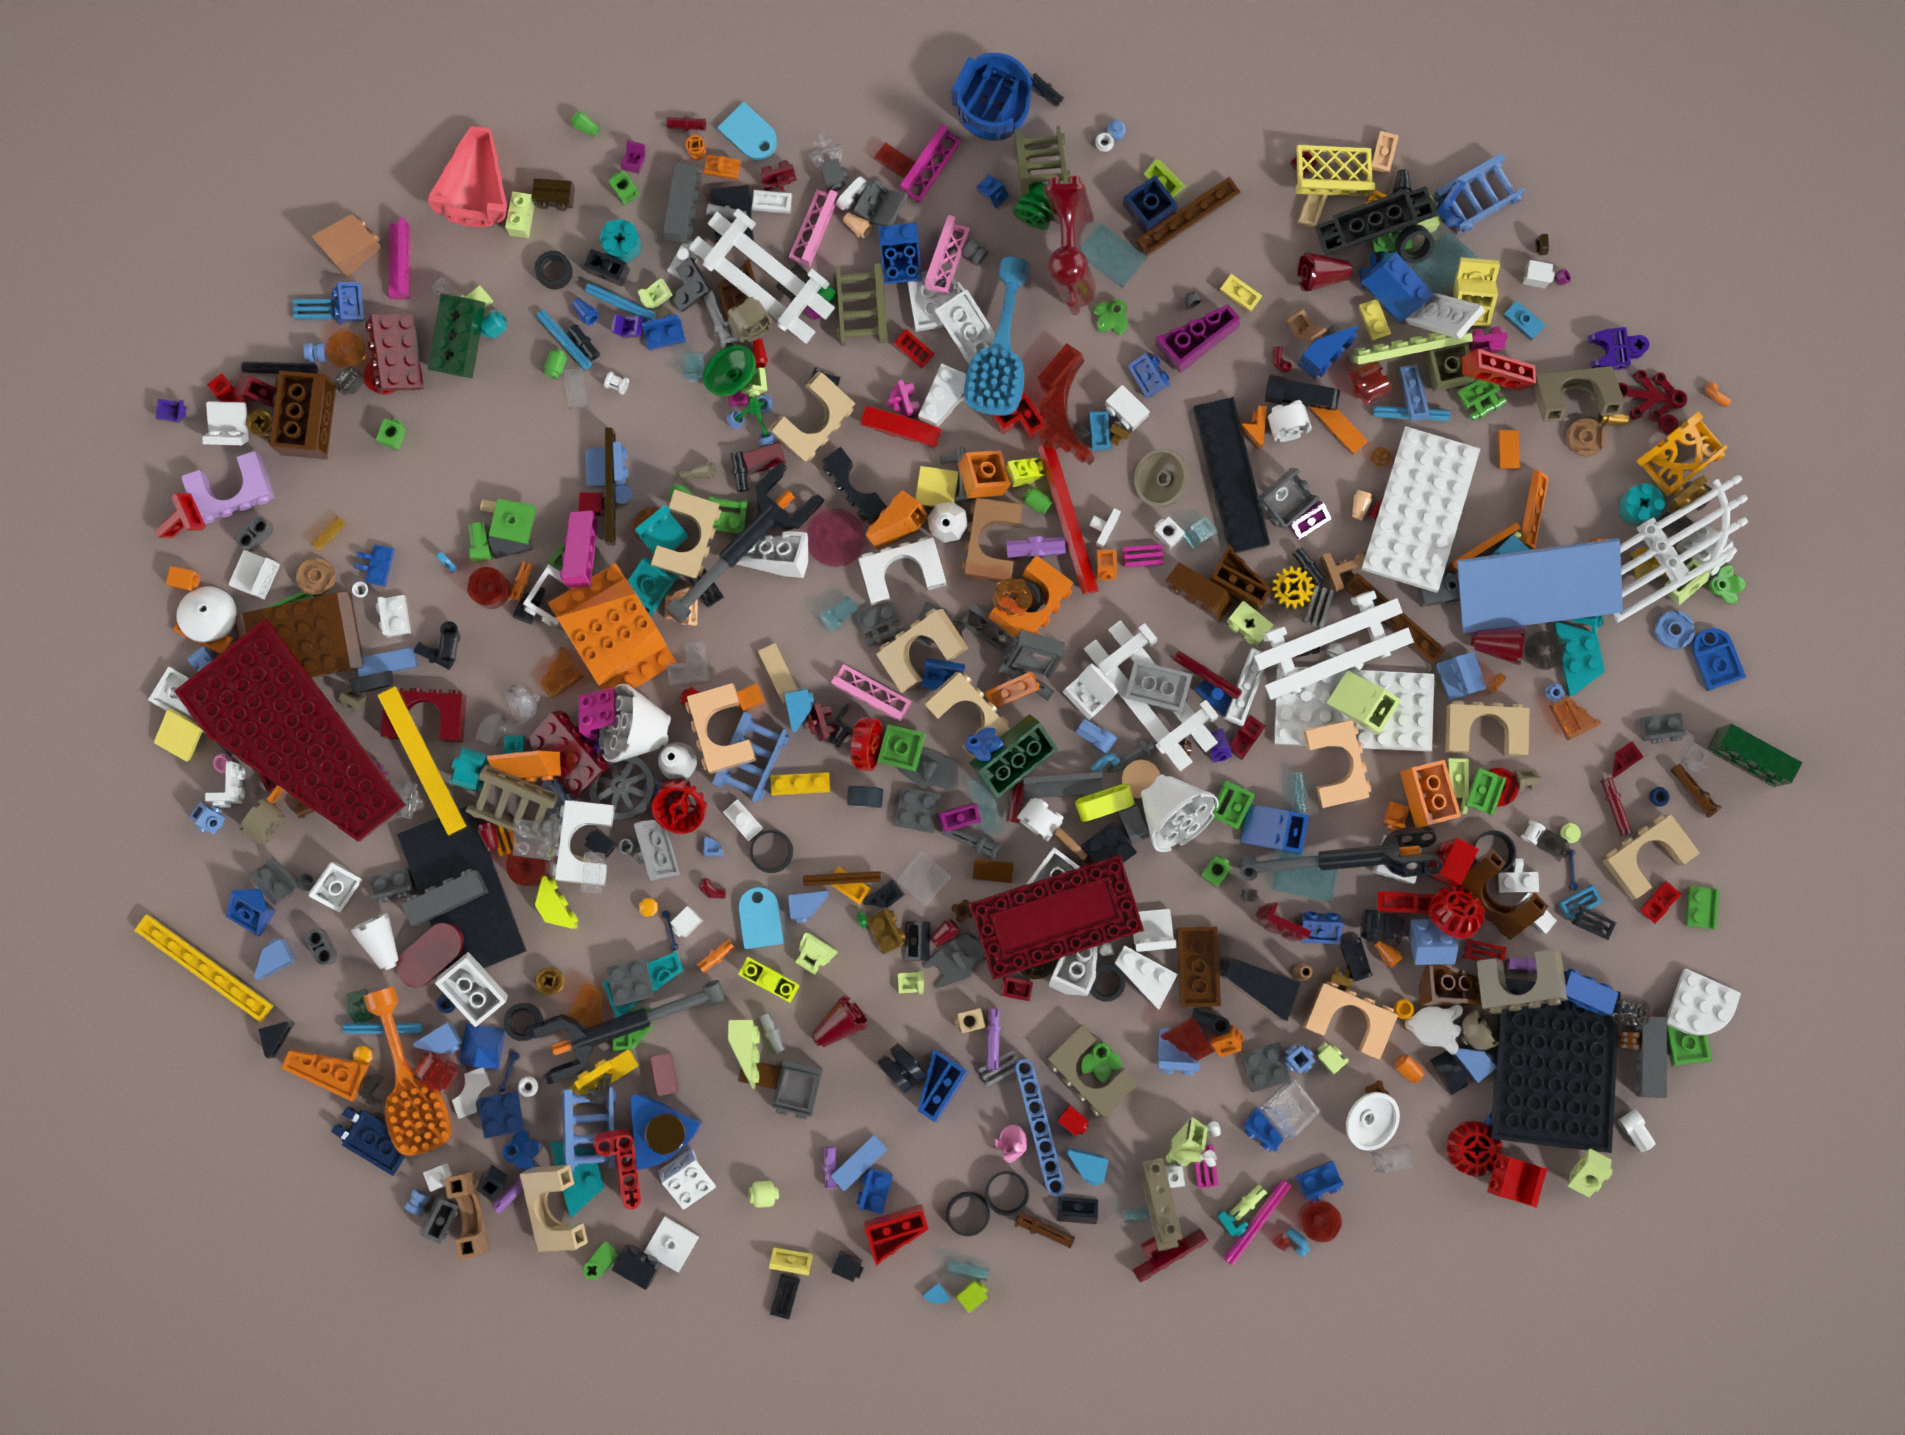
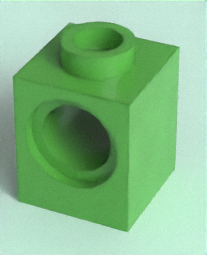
[609,170,640,205]
[376,418,407,451]
[1200,855,1232,887]

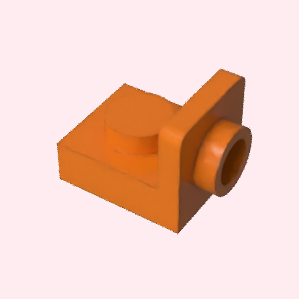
[1097,550,1117,581]
[1383,801,1410,831]
[1211,1024,1244,1057]

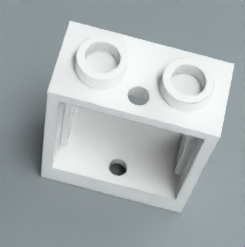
[523,564,572,626]

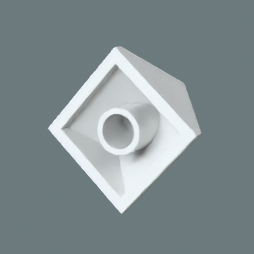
[308,862,362,912]

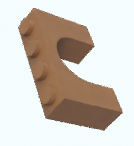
[961,498,1022,584]
[444,1170,489,1260]

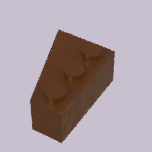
[1210,545,1272,611]

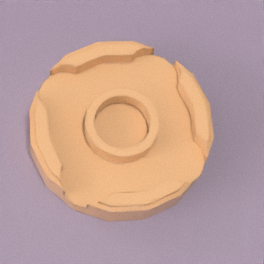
[1121,760,1160,799]

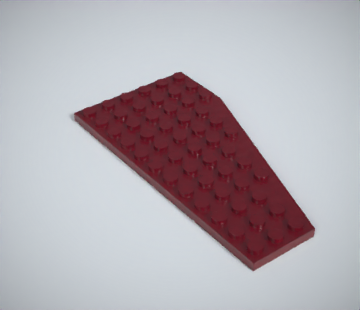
[174,619,406,842]

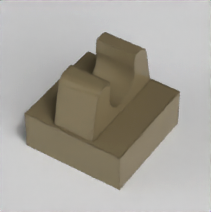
[339,687,367,713]
[1515,769,1540,792]

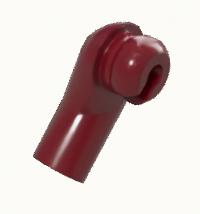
[1272,346,1292,373]
[699,878,726,899]

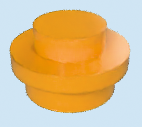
[1393,999,1414,1019]

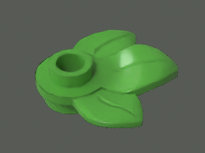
[1093,299,1128,336]
[1709,565,1746,604]
[1082,1042,1121,1082]

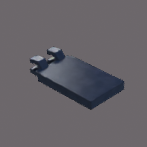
[331,1106,407,1176]

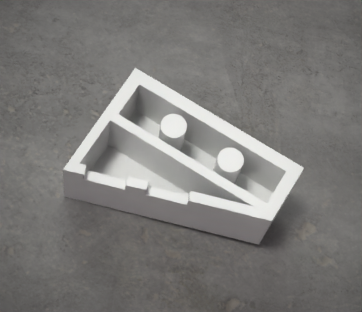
[919,364,966,427]
[1114,946,1178,1010]

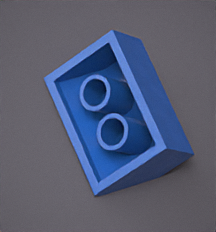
[1361,252,1434,323]

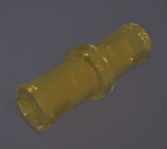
[311,516,347,552]

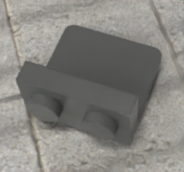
[853,178,908,227]

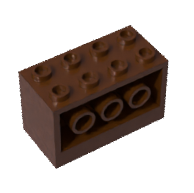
[268,370,337,459]

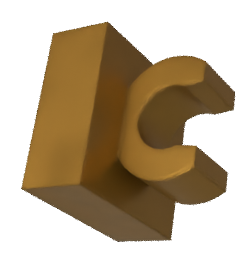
[1110,423,1131,445]
[1328,966,1352,990]

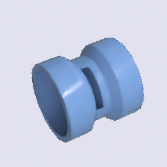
[304,342,328,362]
[404,1188,431,1216]

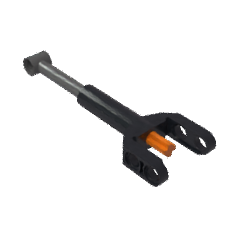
[665,462,825,624]
[1240,827,1442,881]
[525,980,726,1085]

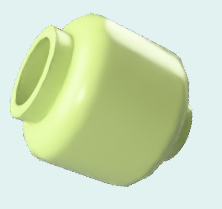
[748,1181,779,1208]

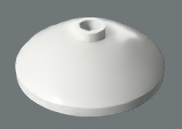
[177,586,237,642]
[1346,1092,1400,1151]

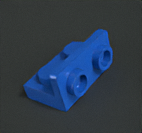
[331,282,364,324]
[642,314,686,351]
[1127,353,1171,398]
[1300,911,1343,945]
[1242,1107,1289,1152]
[1296,1161,1344,1202]
[856,1168,893,1214]

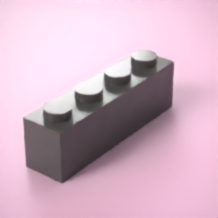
[663,163,702,244]
[402,869,488,927]
[1634,1016,1667,1098]

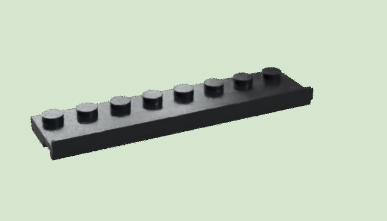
[1193,397,1270,553]

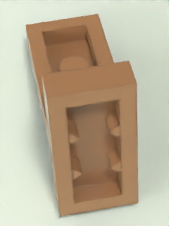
[1320,552,1366,594]

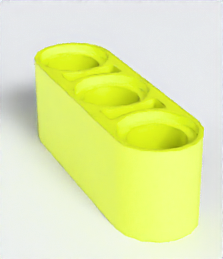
[1075,784,1135,822]

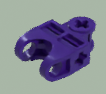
[1588,327,1649,370]

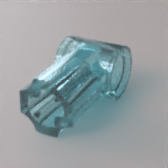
[818,596,859,634]

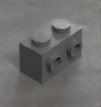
[1417,573,1460,607]
[419,1194,459,1244]

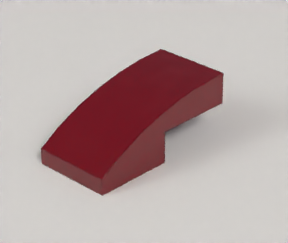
[1229,715,1266,760]

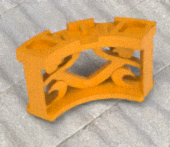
[1636,411,1728,497]

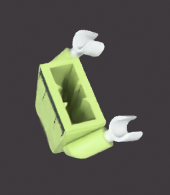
[1166,1117,1221,1167]

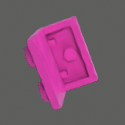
[579,688,616,740]

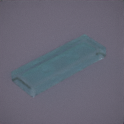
[968,777,1004,837]

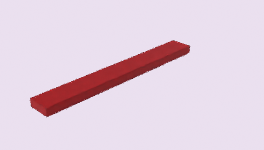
[1038,446,1099,594]

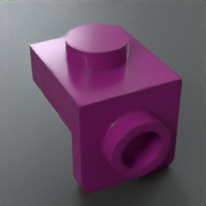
[621,140,646,174]

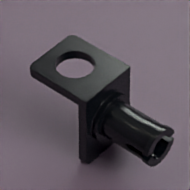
[829,703,853,748]

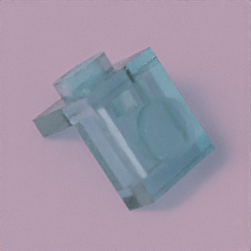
[683,352,705,382]

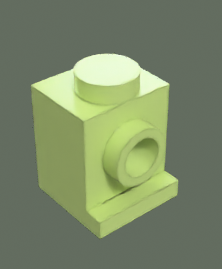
[1315,1042,1349,1074]

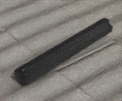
[241,361,318,374]

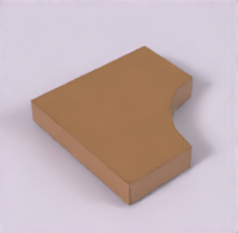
[1053,828,1088,861]

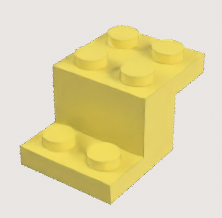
[1453,257,1500,327]

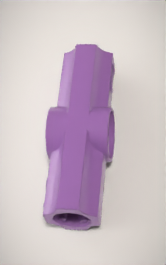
[1006,536,1066,559]

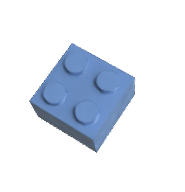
[1408,919,1458,965]

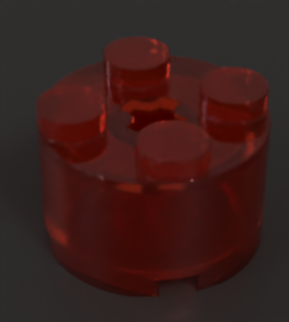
[1348,361,1392,407]
[467,567,511,609]
[506,846,550,887]
[412,1051,459,1094]
[1298,1199,1342,1243]

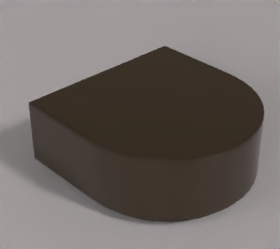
[1536,234,1549,256]

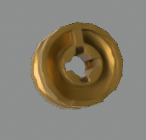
[246,408,272,438]
[535,968,565,995]

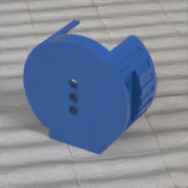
[952,53,1032,141]

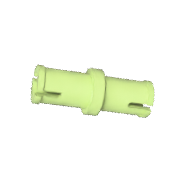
[1230,1184,1267,1221]

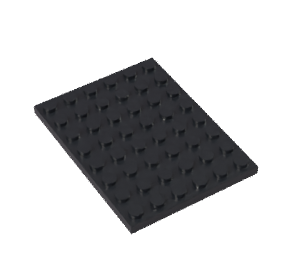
[1490,978,1621,1153]

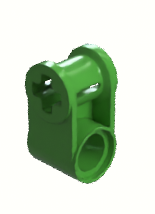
[583,1241,620,1280]

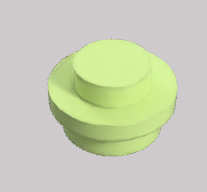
[1560,823,1581,843]

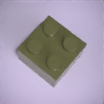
[1424,342,1475,392]

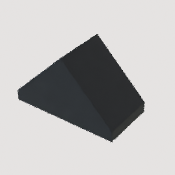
[258,1021,295,1059]
[1430,1050,1468,1095]

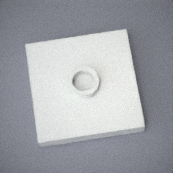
[644,1216,700,1273]

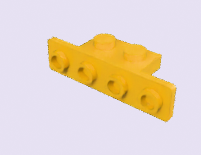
[561,1050,639,1108]

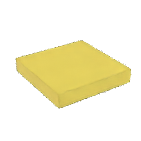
[916,466,959,508]
[154,708,203,762]

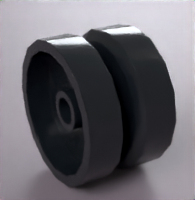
[877,1042,927,1094]

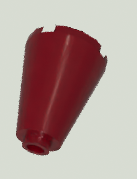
[1297,252,1353,292]
[1471,626,1526,665]
[812,995,868,1047]

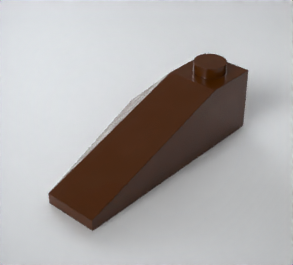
[1418,964,1482,1006]

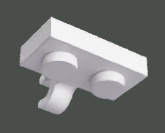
[1497,858,1539,893]

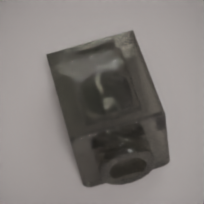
[1536,829,1570,862]
[585,1073,612,1104]

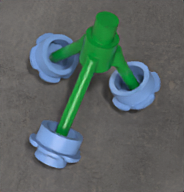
[726,394,777,446]

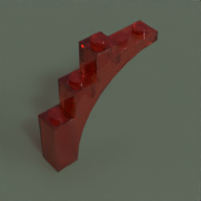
[1037,343,1095,465]

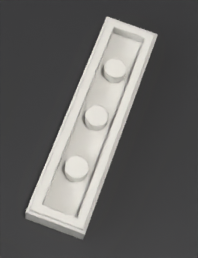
[1224,648,1264,727]

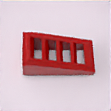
[892,328,935,369]

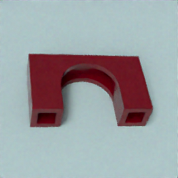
[380,687,467,743]

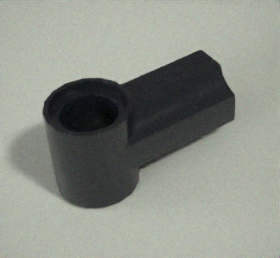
[437,621,460,663]
[1189,1008,1230,1035]

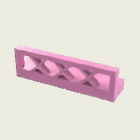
[788,189,838,267]
[925,215,970,295]
[831,664,912,722]

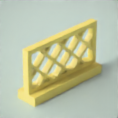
[1295,145,1375,197]

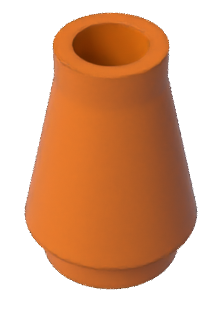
[1374,941,1403,968]

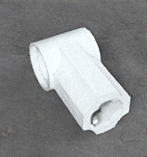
[1617,1109,1656,1153]

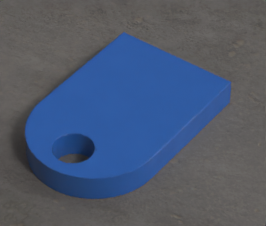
[1692,628,1746,691]

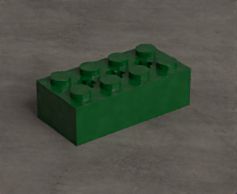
[428,293,486,379]
[969,714,1058,799]
[1707,724,1803,787]

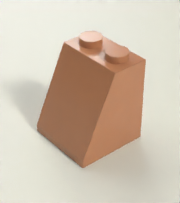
[312,214,382,276]

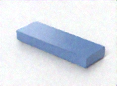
[1397,365,1430,421]
[358,647,418,677]
[830,1135,888,1192]

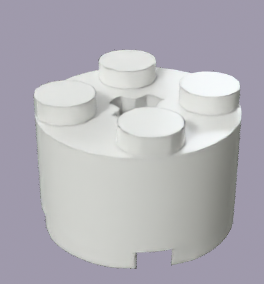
[1267,400,1312,442]
[1017,797,1064,842]

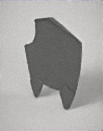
[896,748,958,792]
[924,933,985,988]

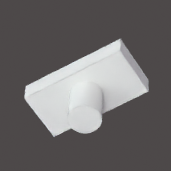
[667,240,699,280]
[1089,508,1121,549]
[723,799,764,842]

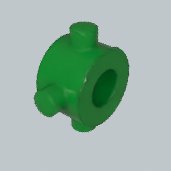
[857,912,868,929]

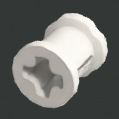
[604,371,629,395]
[1520,820,1546,846]

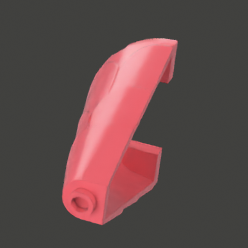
[428,126,507,227]

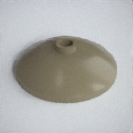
[1134,448,1189,507]

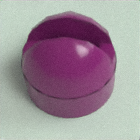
[1554,268,1571,285]

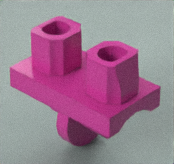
[1469,326,1508,353]
[886,380,920,418]

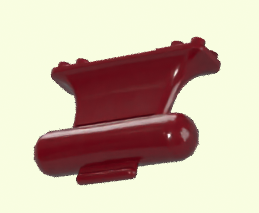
[1044,176,1096,315]

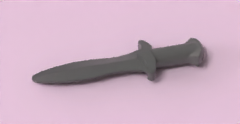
[1107,739,1157,773]

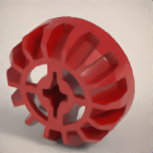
[850,717,882,772]
[652,781,707,834]
[1428,886,1485,938]
[1446,1121,1503,1177]

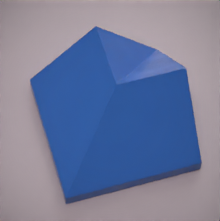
[226,889,276,937]
[460,1024,506,1069]

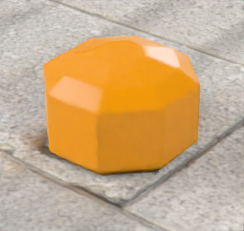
[639,898,659,917]
[353,1046,374,1064]

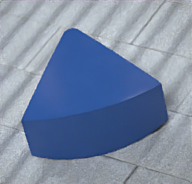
[631,1093,703,1170]

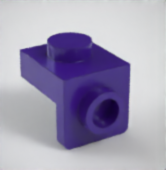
[611,314,644,338]
[155,399,187,423]
[1209,728,1232,763]

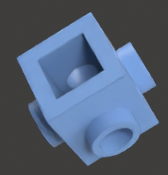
[189,801,226,834]
[1284,1044,1315,1074]

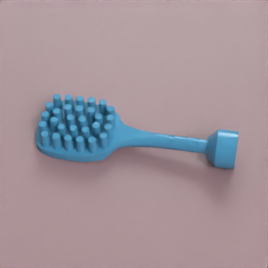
[964,257,1031,415]

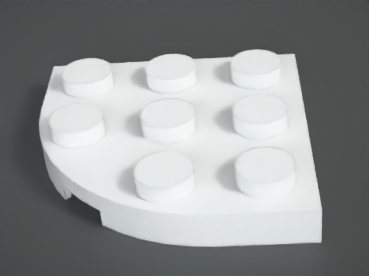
[908,271,965,332]
[1666,968,1741,1036]

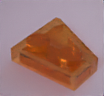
[540,647,584,700]
[1549,696,1601,741]
[567,982,602,1027]

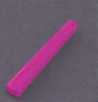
[1224,1180,1291,1265]

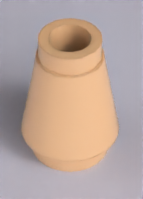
[843,212,872,238]
[1352,490,1373,520]

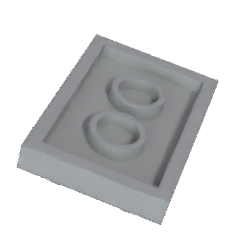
[1125,660,1192,713]
[634,820,680,881]

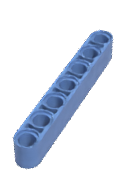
[1015,1058,1065,1196]

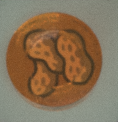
[1371,447,1391,468]

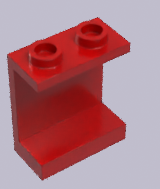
[1487,1153,1547,1208]

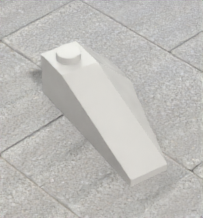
[737,531,808,578]
[1049,946,1097,996]

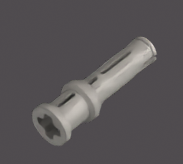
[703,291,737,348]

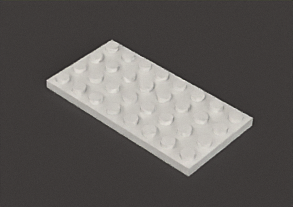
[1361,426,1480,593]
[1274,666,1434,752]

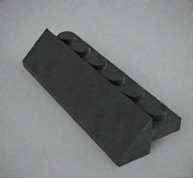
[1315,186,1438,256]

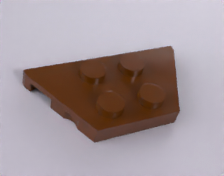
[717,259,769,331]

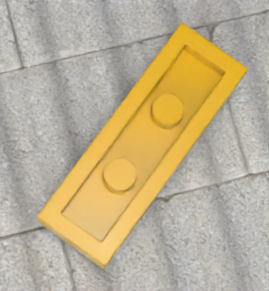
[770,772,831,796]

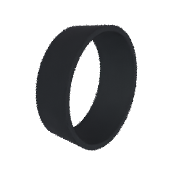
[349,671,393,694]
[750,830,793,873]
[1473,830,1516,874]
[985,1171,1029,1216]
[946,1192,990,1236]

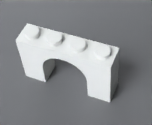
[859,537,946,606]
[553,800,615,886]

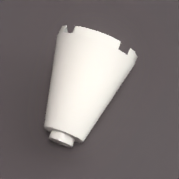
[658,742,697,780]
[350,913,398,970]

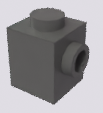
[820,158,848,191]

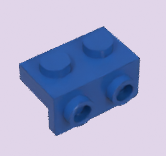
[922,658,965,690]

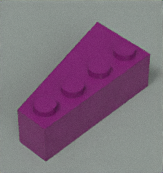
[1155,304,1240,373]

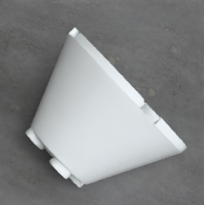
[599,684,671,762]
[1140,774,1219,852]

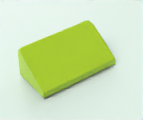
[1143,159,1185,197]

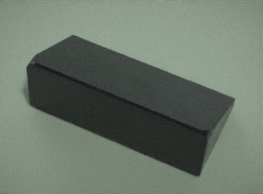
[488,537,533,559]
[905,921,930,961]
[1057,1196,1098,1224]

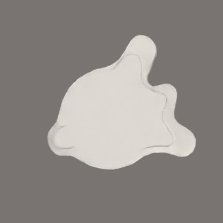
[1405,1005,1463,1054]

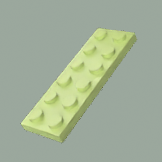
[1348,332,1473,364]

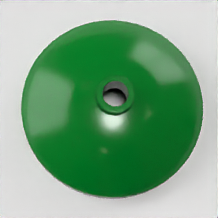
[703,345,756,397]

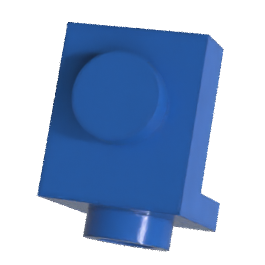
[976,174,1009,208]

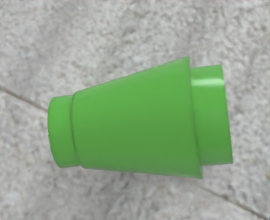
[570,111,600,137]

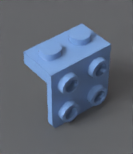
[586,442,628,487]
[1157,1028,1200,1075]

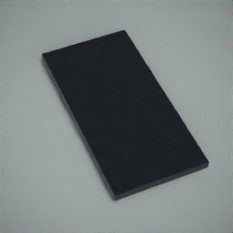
[397,805,527,969]

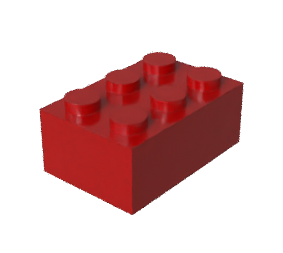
[1427,838,1479,886]

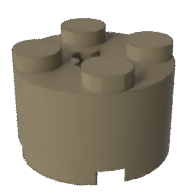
[727,297,773,343]
[239,798,286,844]

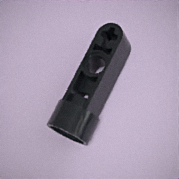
[1264,375,1341,411]

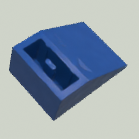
[878,223,922,284]
[1297,325,1359,380]
[1240,805,1309,855]

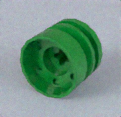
[1013,182,1054,230]

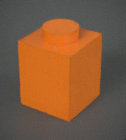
[165,566,200,592]
[737,683,766,712]

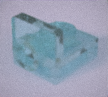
[1184,516,1218,549]

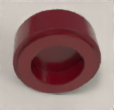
[1657,415,1679,435]

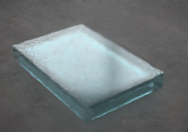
[1081,223,1147,288]
[1412,231,1477,294]
[1273,851,1339,902]

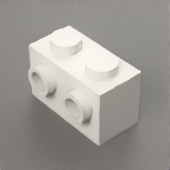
[1105,385,1150,432]

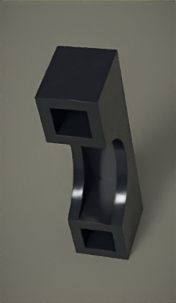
[822,447,887,525]

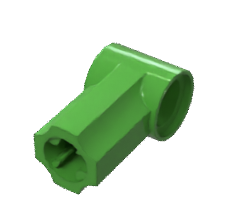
[468,522,493,563]

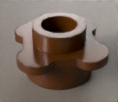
[1178,738,1192,756]
[951,899,972,922]
[1365,1080,1389,1095]

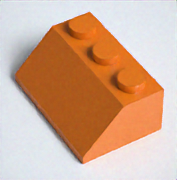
[487,751,561,782]
[1400,759,1461,828]

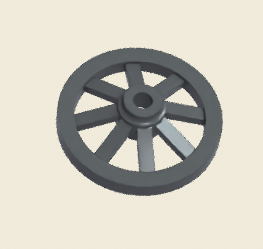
[589,756,656,821]

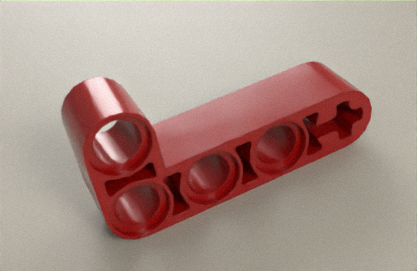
[593,1129,641,1210]

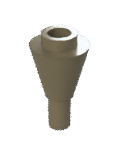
[680,460,716,479]

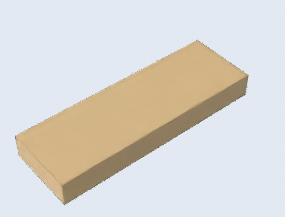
[758,643,797,704]

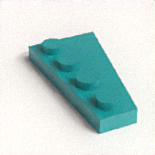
[602,952,684,1017]

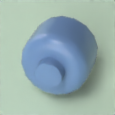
[1106,120,1126,141]

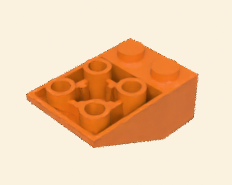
[865,490,928,550]

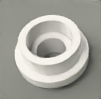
[1095,133,1114,152]
[518,1077,538,1097]

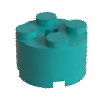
[600,219,642,263]
[1619,483,1665,526]
[450,747,489,792]

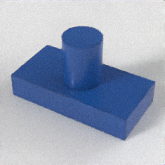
[1194,680,1232,717]

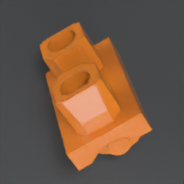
[703,155,741,180]

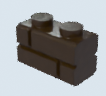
[532,178,575,211]

